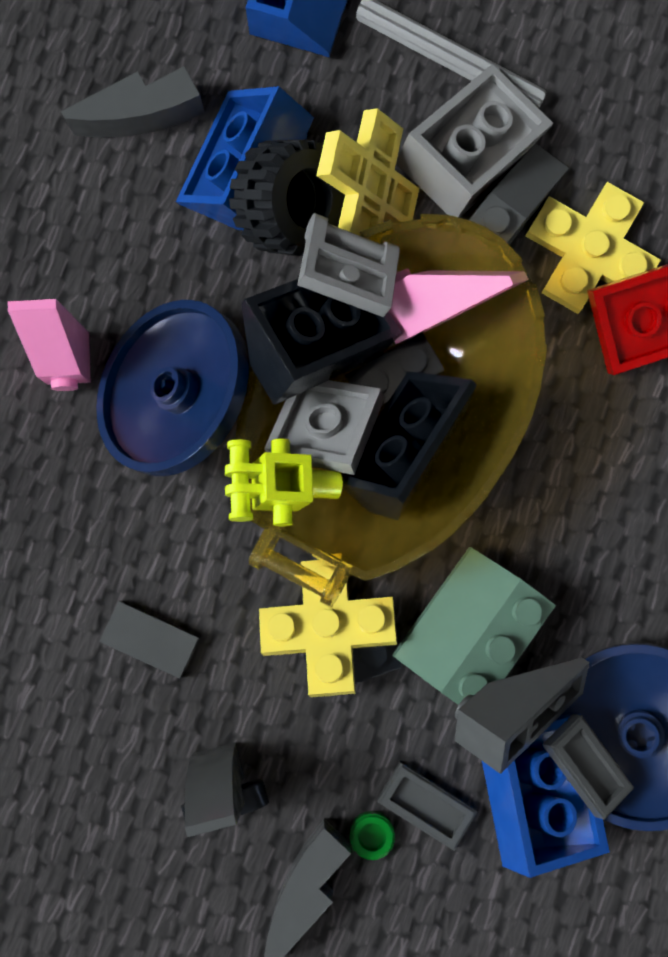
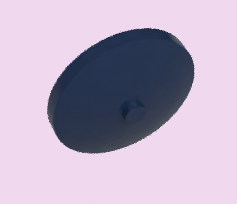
[96,300,249,476]
[561,643,668,831]

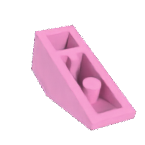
[389,268,529,344]
[8,299,91,391]

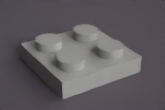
[264,380,384,475]

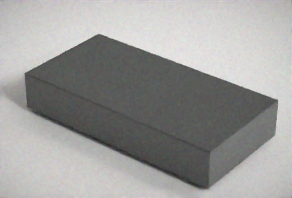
[99,601,200,679]
[542,714,634,820]
[377,761,478,851]

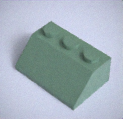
[392,547,556,705]

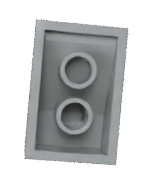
[396,64,553,222]

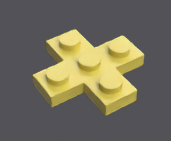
[317,108,419,243]
[526,182,661,314]
[259,557,397,697]

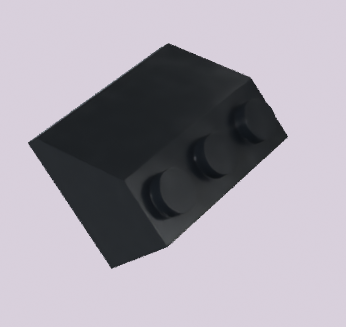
[241,279,402,405]
[341,371,477,521]

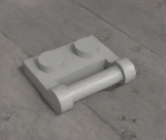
[297,213,400,317]

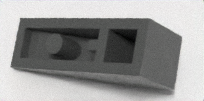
[458,143,569,267]
[455,657,590,774]

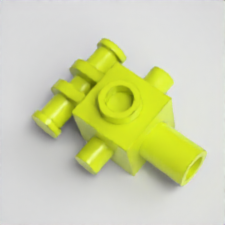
[225,438,343,527]

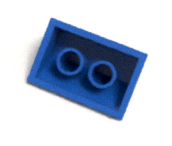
[176,86,314,230]
[482,713,610,878]

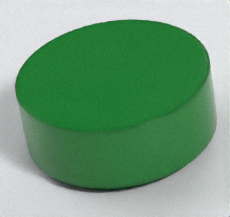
[350,811,395,860]

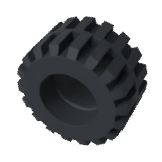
[229,139,345,256]

